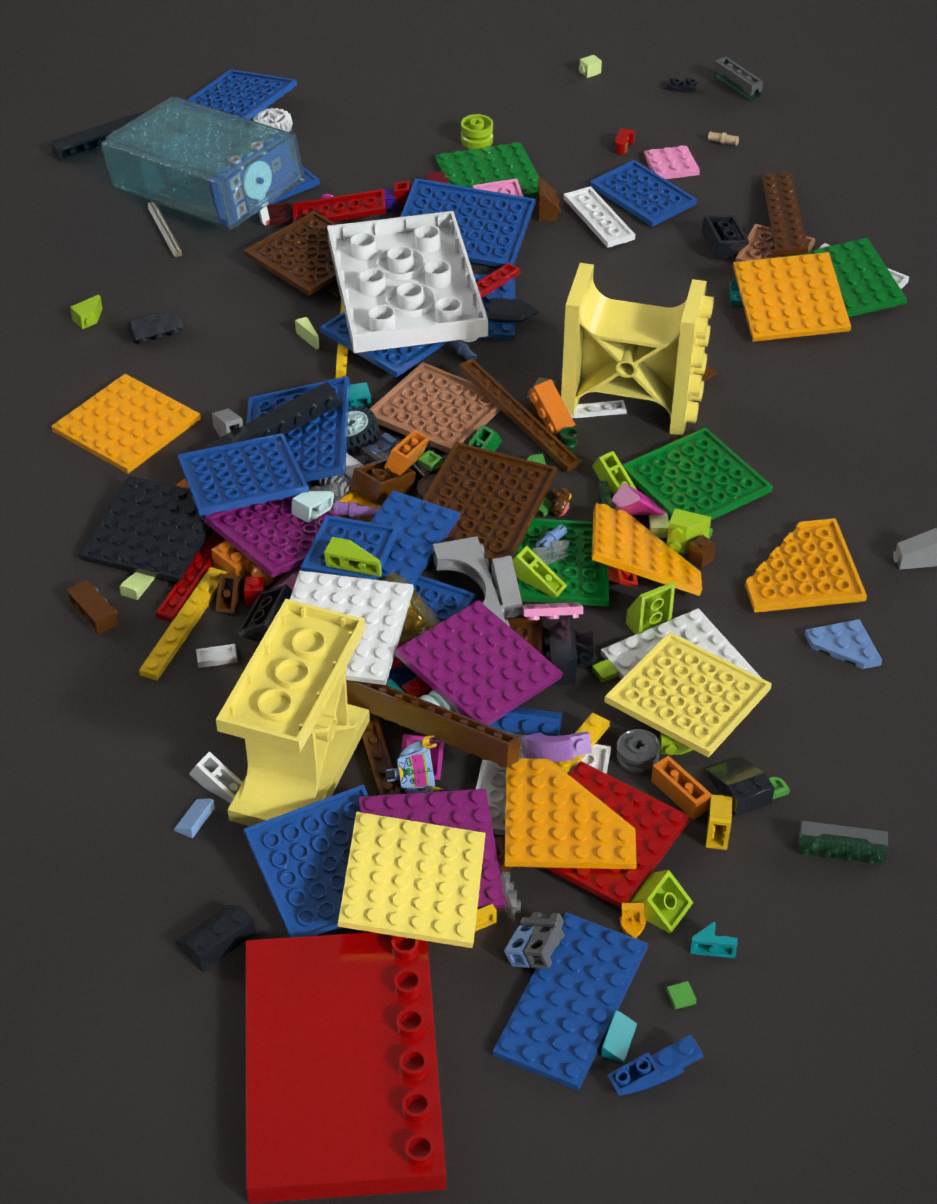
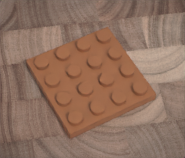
[735,224,815,262]

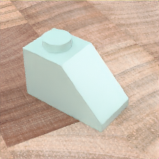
[292,491,334,523]

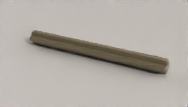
[148,202,182,257]

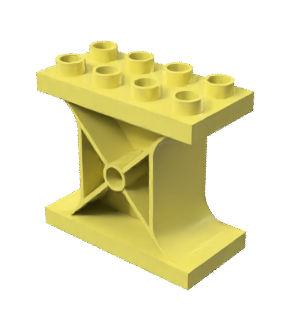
[561,263,714,436]
[216,599,370,826]

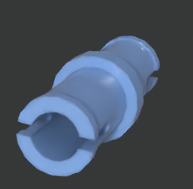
[449,340,477,361]
[536,524,567,553]

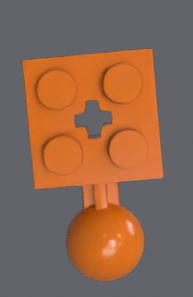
[211,540,275,587]

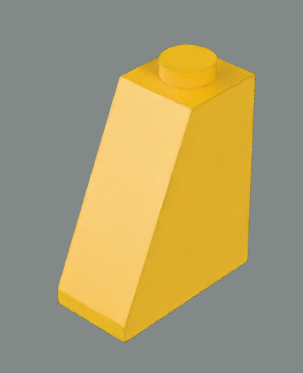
[706,795,732,850]

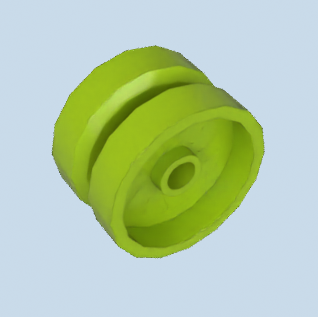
[461,114,493,149]

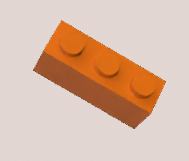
[528,379,575,437]
[385,430,430,475]
[651,756,711,820]

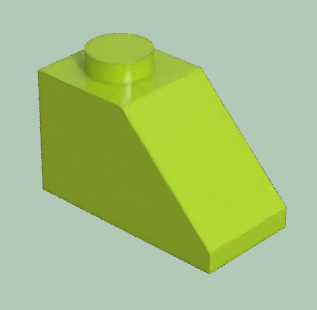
[70,295,102,329]

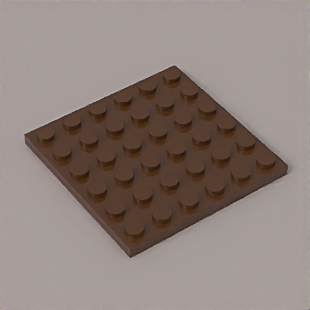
[244,211,337,296]

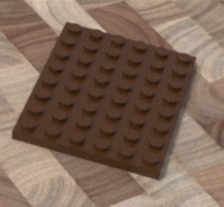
[422,442,557,564]

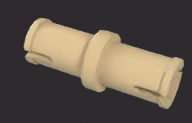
[708,131,739,146]

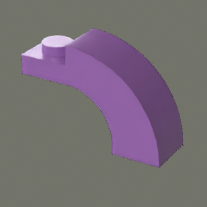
[521,731,592,762]

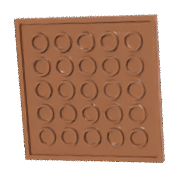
[369,362,501,454]

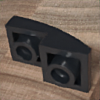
[666,77,699,92]

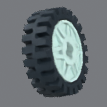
[346,406,379,453]

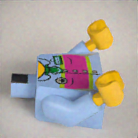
[386,735,444,794]

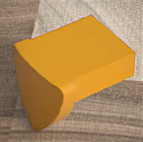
[619,903,646,939]

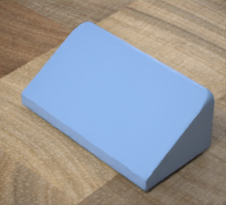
[174,799,215,838]

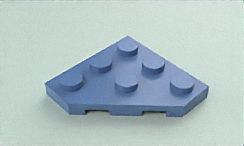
[804,619,882,669]

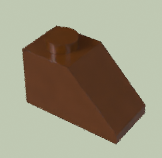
[215,573,243,614]

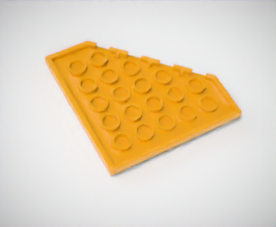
[592,503,702,596]
[745,518,867,613]
[505,758,637,869]

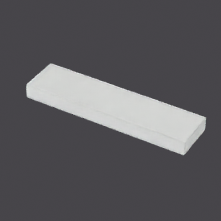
[571,400,627,418]

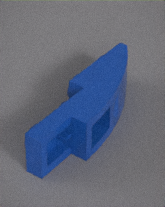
[607,1034,703,1096]

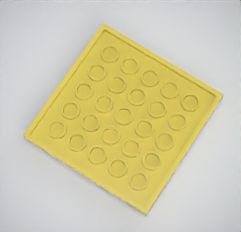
[604,632,772,758]
[338,812,485,948]

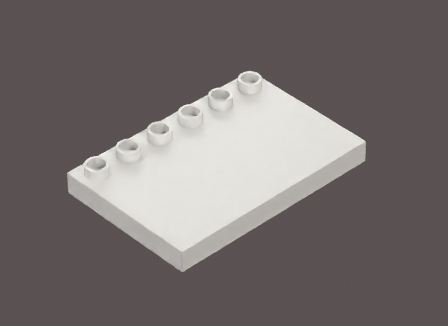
[327,211,488,353]

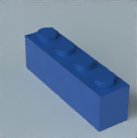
[489,707,562,736]

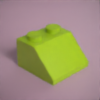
[667,508,711,554]
[629,870,693,933]

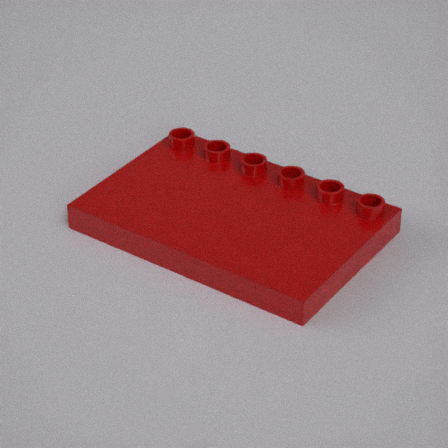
[246,932,446,1204]

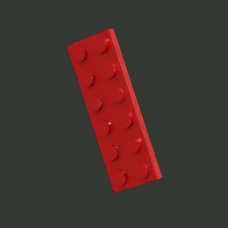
[293,189,386,222]

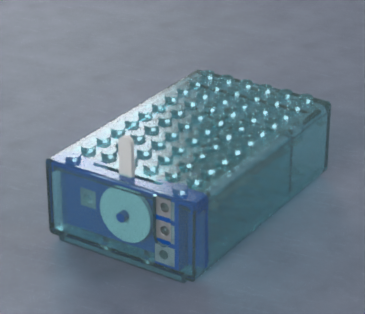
[102,97,305,230]

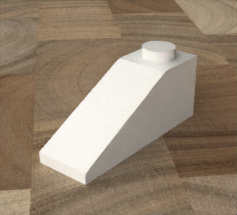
[189,751,243,803]

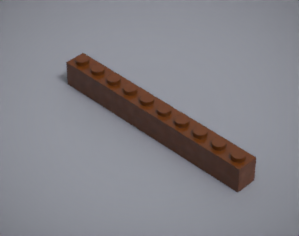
[346,680,521,768]

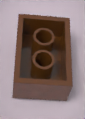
[350,457,416,504]

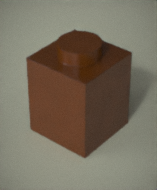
[688,535,716,569]

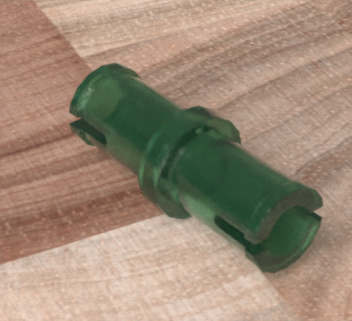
[597,481,614,509]

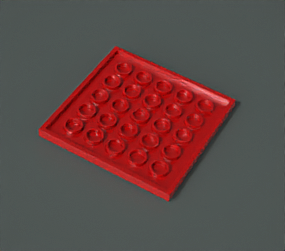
[544,761,690,909]

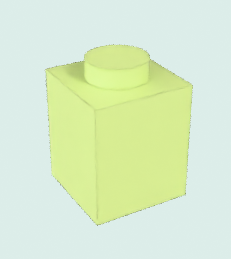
[579,55,602,78]

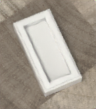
[196,644,238,668]

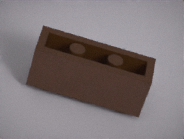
[66,579,119,635]

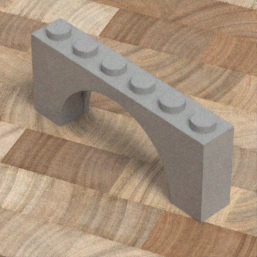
[432,536,510,627]

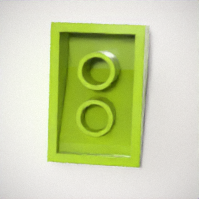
[626,582,675,635]

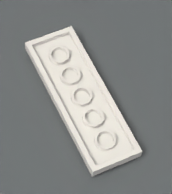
[563,186,635,248]

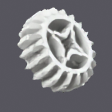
[253,108,293,138]

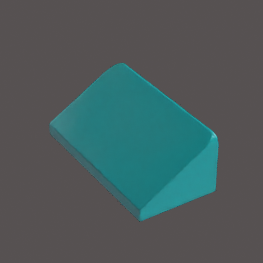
[602,1010,637,1063]

